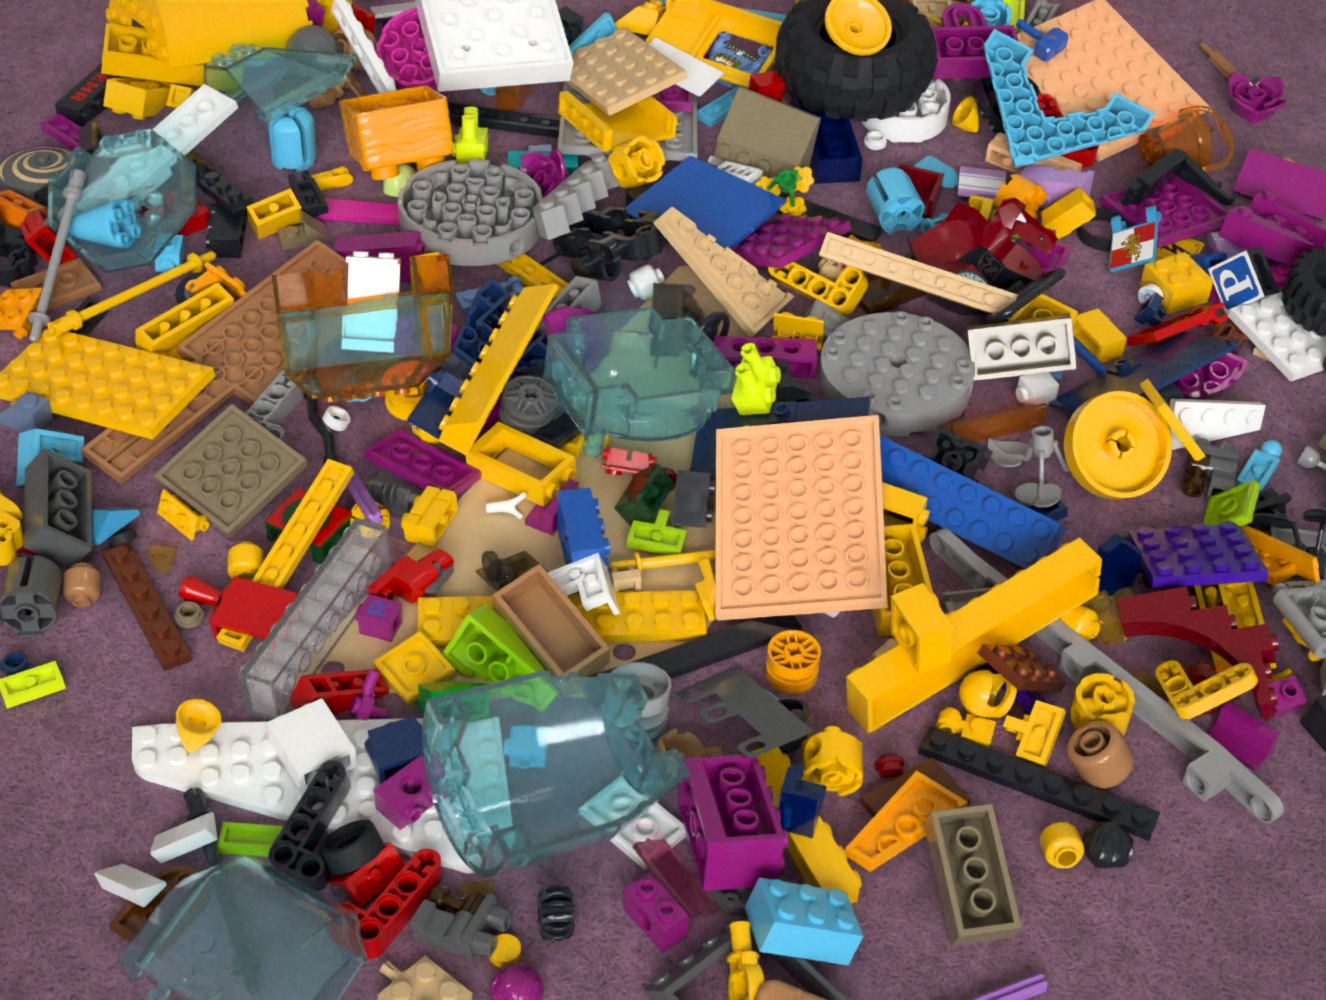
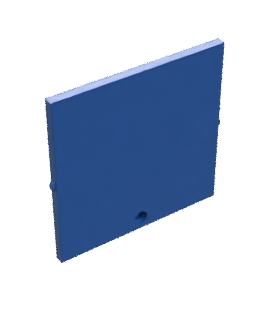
[625,156,785,250]

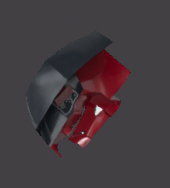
[907,197,1058,316]

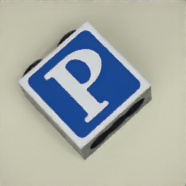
[1208,247,1279,314]

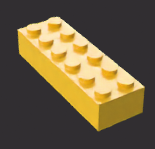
[101,23,242,92]

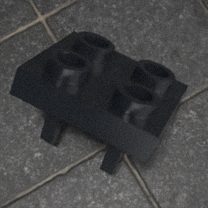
[973,80,1005,134]

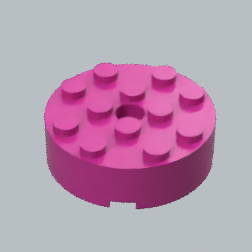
[376,7,466,93]

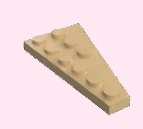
[653,207,795,337]

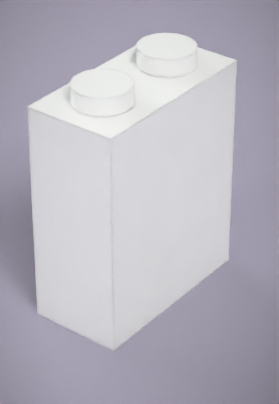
[266,698,357,792]

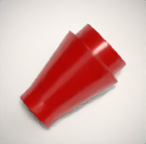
[178,575,223,607]

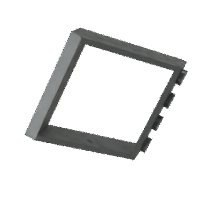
[643,915,848,1000]

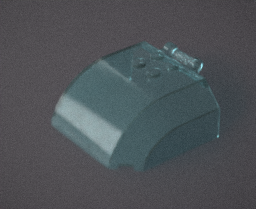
[117,855,367,1000]

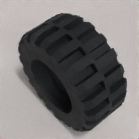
[1282,247,1326,337]

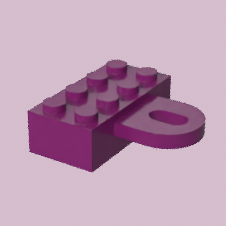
[931,3,1019,79]

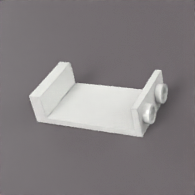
[343,251,401,352]

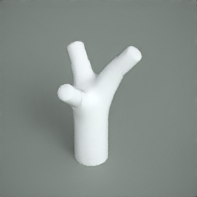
[486,492,527,519]

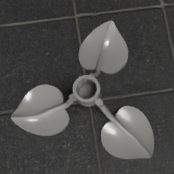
[987,426,1074,507]

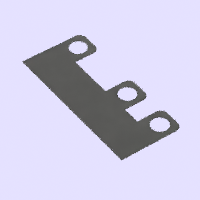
[678,667,814,758]

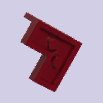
[898,164,944,219]

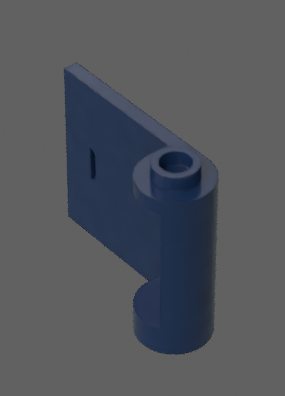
[407,368,464,454]

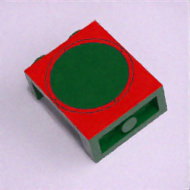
[265,488,354,565]

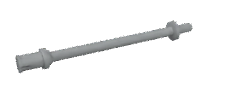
[28,169,86,343]

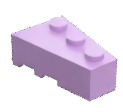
[1019,164,1095,209]

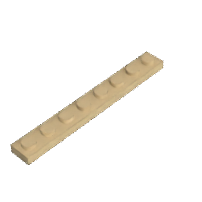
[819,232,1018,320]

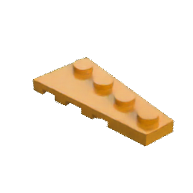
[845,770,968,872]

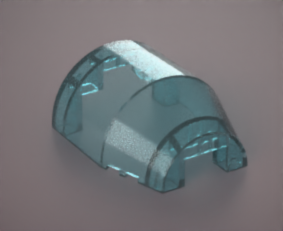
[422,671,690,877]

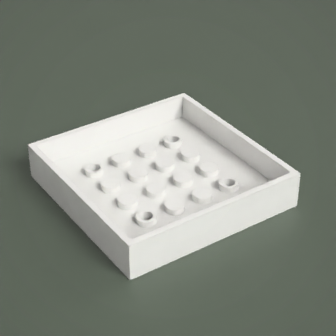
[415,0,573,92]

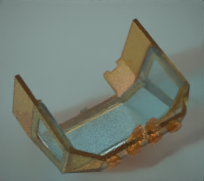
[271,254,453,403]

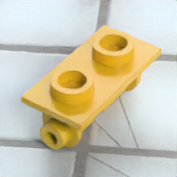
[157,489,210,541]

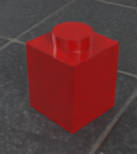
[749,71,786,102]

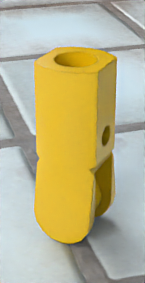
[311,166,353,191]

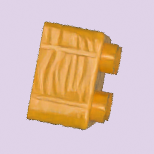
[339,85,454,180]

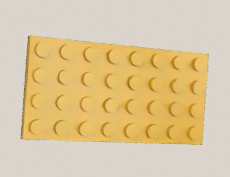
[0,329,216,440]

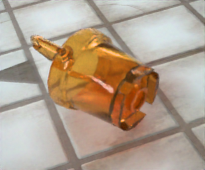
[1138,105,1234,172]

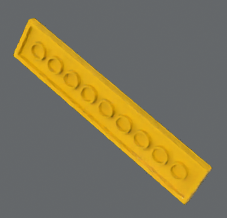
[417,590,707,648]

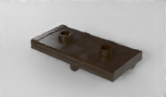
[850,253,925,315]

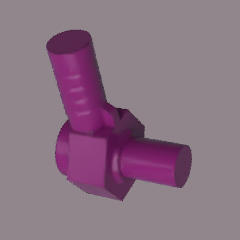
[349,670,388,721]

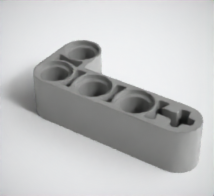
[245,368,303,443]

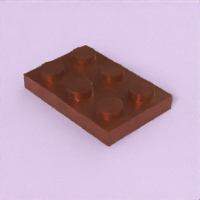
[977,643,1067,692]

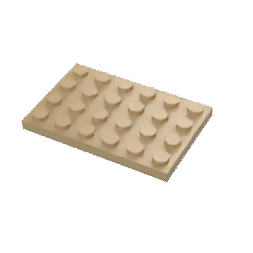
[564,28,688,116]

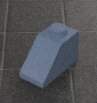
[0,391,54,432]

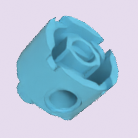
[964,0,1012,26]

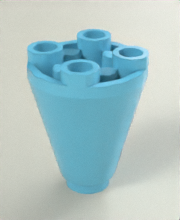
[68,199,141,249]

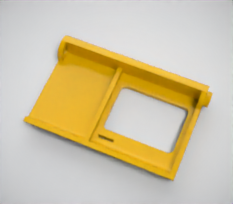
[645,0,783,89]

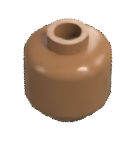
[63,563,101,608]

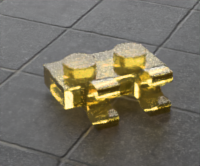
[1082,587,1134,647]

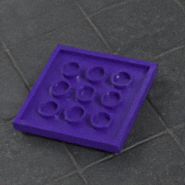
[1129,522,1268,588]

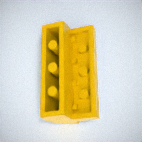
[135,282,234,361]
[1194,582,1277,674]

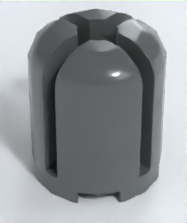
[0,555,63,637]

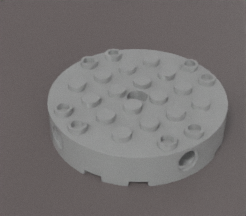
[398,159,543,266]
[819,311,975,437]

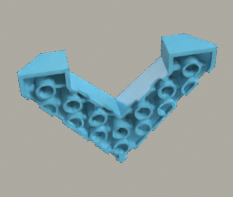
[983,29,1155,168]

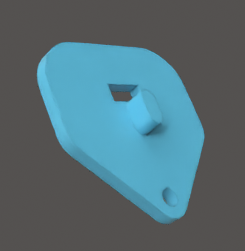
[914,156,959,188]

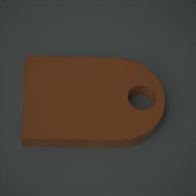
[109,866,211,960]

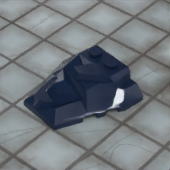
[451,279,553,375]

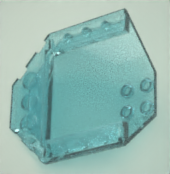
[203,43,357,122]

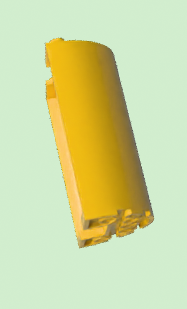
[106,0,313,68]

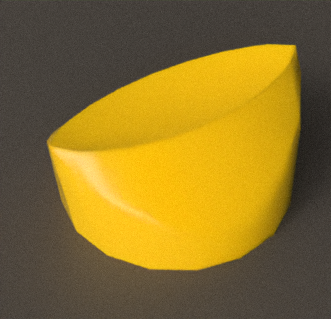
[952,96,980,132]
[176,699,221,753]

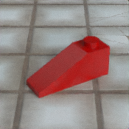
[289,669,390,716]

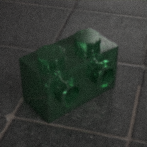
[614,464,675,527]

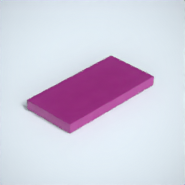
[1233,148,1326,221]
[364,428,481,496]

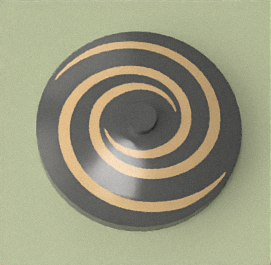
[0,146,92,199]

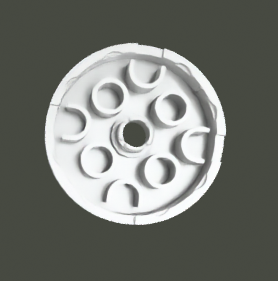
[861,79,951,143]

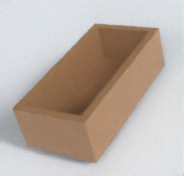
[492,564,610,695]

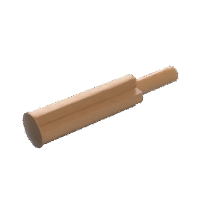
[1200,42,1242,80]

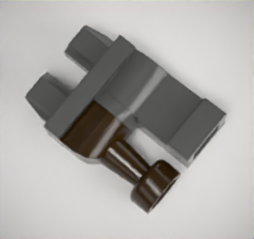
[1182,437,1239,501]
[410,884,512,961]

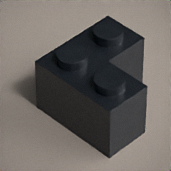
[672,470,716,528]

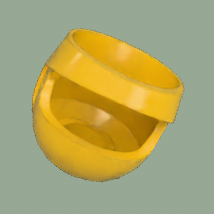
[959,670,1017,718]

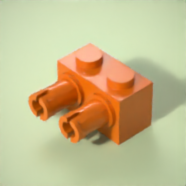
[0,189,57,229]

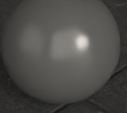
[285,25,340,79]

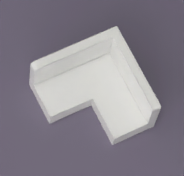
[547,553,620,615]

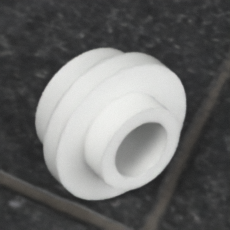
[864,131,887,150]

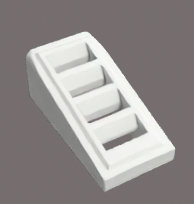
[716,161,763,185]

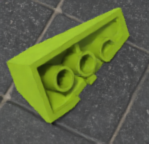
[442,603,559,710]

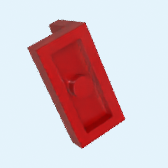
[328,842,405,908]

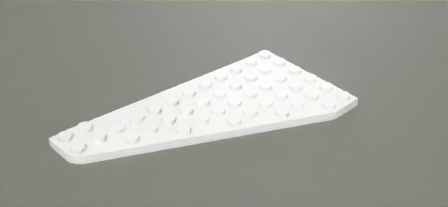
[132,714,517,873]

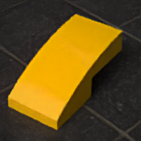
[695,558,716,621]

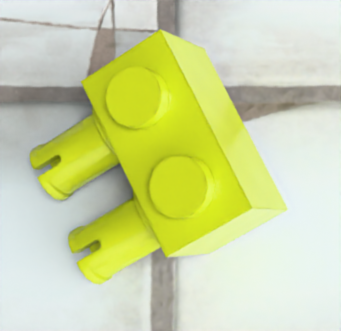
[452,107,488,164]
[731,343,781,415]

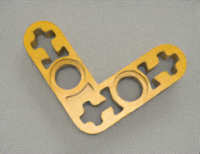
[1155,660,1258,719]

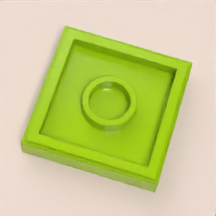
[1203,480,1260,526]

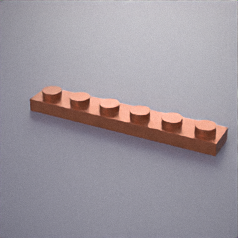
[102,542,192,671]

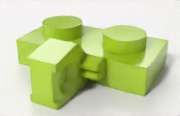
[627,509,687,555]

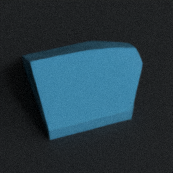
[92,507,140,545]

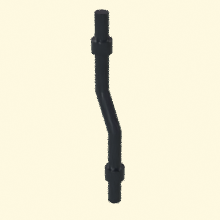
[303,370,339,465]

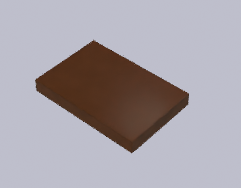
[860,758,971,817]

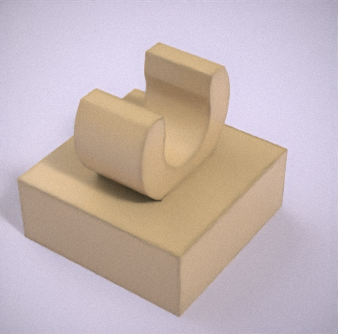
[611,565,641,592]

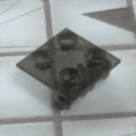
[476,550,549,592]

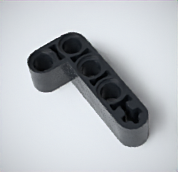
[268,760,351,892]

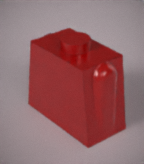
[20,210,77,264]

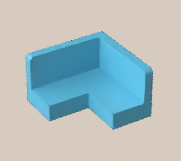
[16,428,84,487]

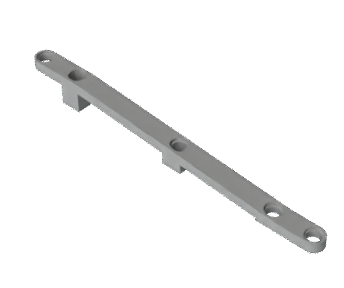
[929,528,1284,824]

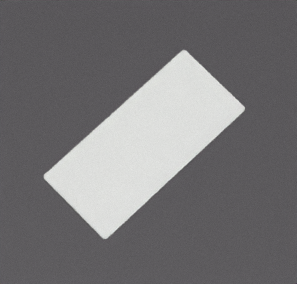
[649,38,724,97]

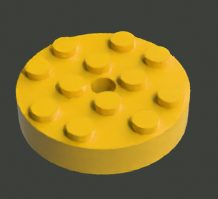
[1064,391,1172,500]

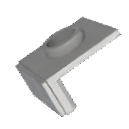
[804,299,850,338]

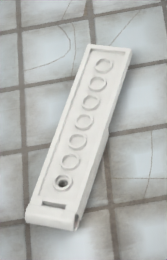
[55,84,239,243]

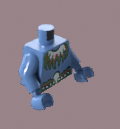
[708,32,772,88]

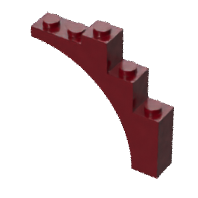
[1117,586,1280,719]

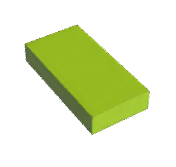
[217,822,284,857]

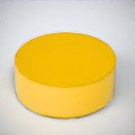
[489,934,521,968]

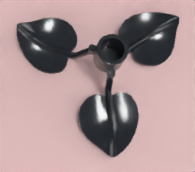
[1245,509,1326,579]

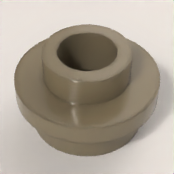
[174,601,204,628]

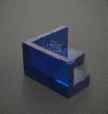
[1082,533,1143,616]
[779,762,827,838]

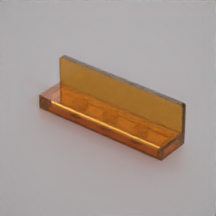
[940,403,1048,444]

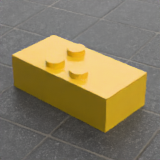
[871,524,933,637]

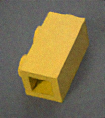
[1041,187,1096,240]

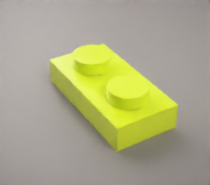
[0,661,66,708]

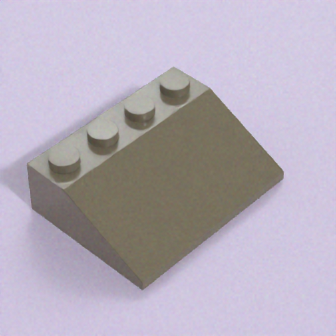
[714,87,821,179]

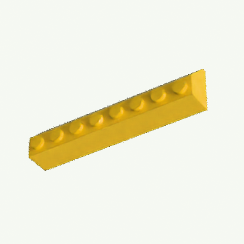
[438,284,559,456]

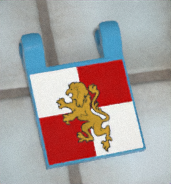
[1109,205,1162,273]

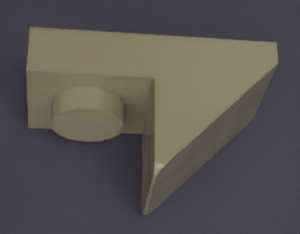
[277,210,330,250]

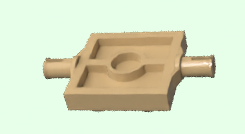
[378,956,473,1000]

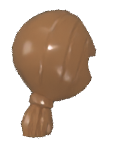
[656,728,724,774]

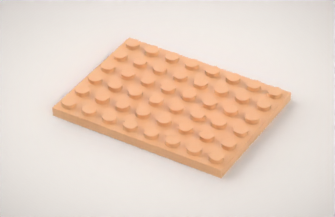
[1017,0,1208,162]
[715,415,888,621]

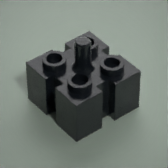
[924,426,993,483]

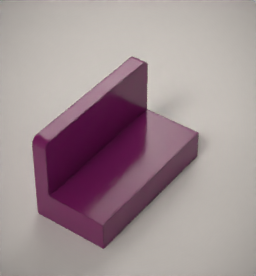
[525,478,579,536]
[1207,701,1279,771]

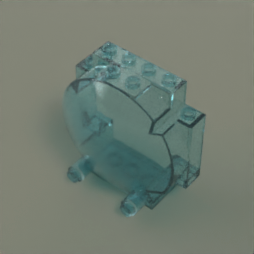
[543,307,737,458]

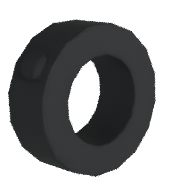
[108,527,137,547]

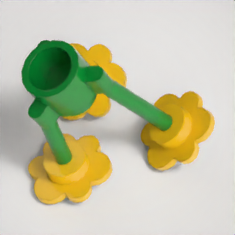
[754,166,814,216]

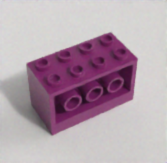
[678,754,788,891]

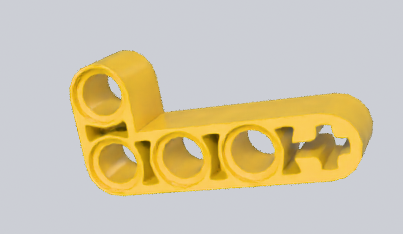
[768,262,868,316]

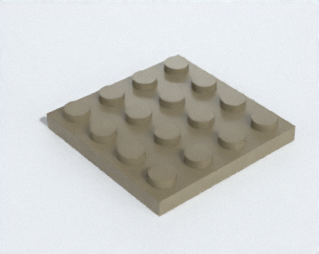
[154,404,308,539]

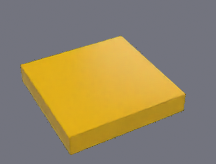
[373,630,456,705]

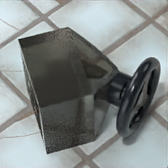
[650,283,730,356]

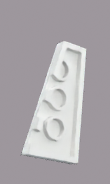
[1166,398,1266,450]

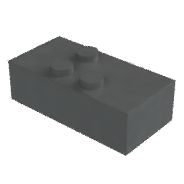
[23,449,92,568]

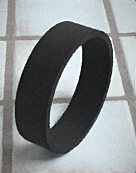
[1077,208,1131,251]

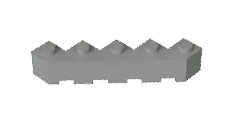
[532,154,620,240]

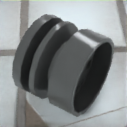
[498,375,558,437]

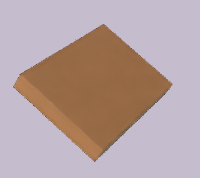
[11,258,102,310]

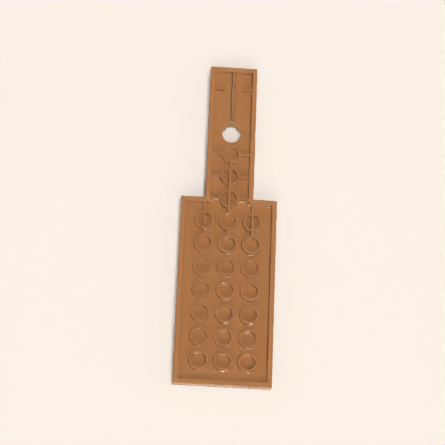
[81,240,349,484]

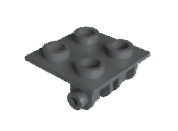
[364,468,424,515]

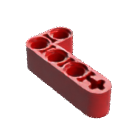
[1037,94,1099,168]
[328,848,442,959]

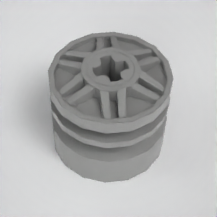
[605,662,672,741]

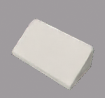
[150,812,218,863]
[94,864,167,907]

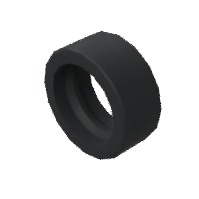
[319,820,383,875]

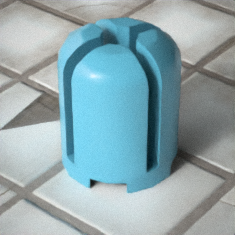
[267,105,317,172]
[866,167,925,234]

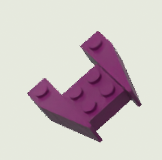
[1218,190,1326,267]

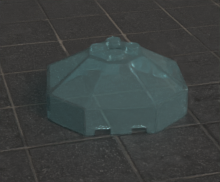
[48,128,196,273]

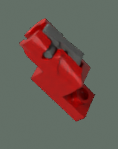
[367,549,454,604]

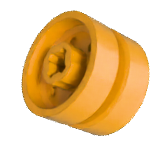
[765,630,821,694]

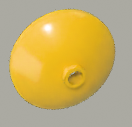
[825,0,892,56]

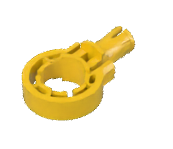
[726,921,764,1000]

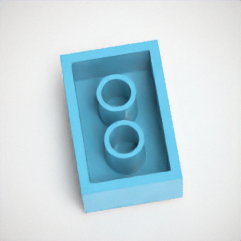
[745,878,863,965]

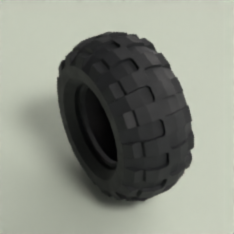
[775,0,937,122]

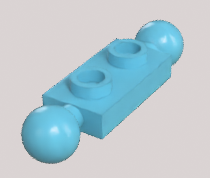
[1235,440,1282,498]

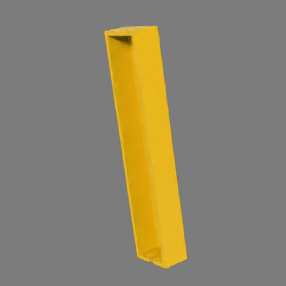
[846,537,1102,734]

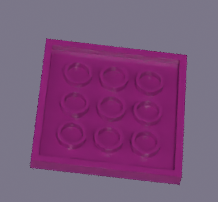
[1100,175,1229,248]
[732,213,852,269]

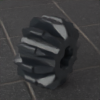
[537,885,575,942]

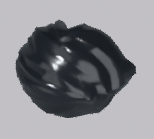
[1082,820,1135,869]

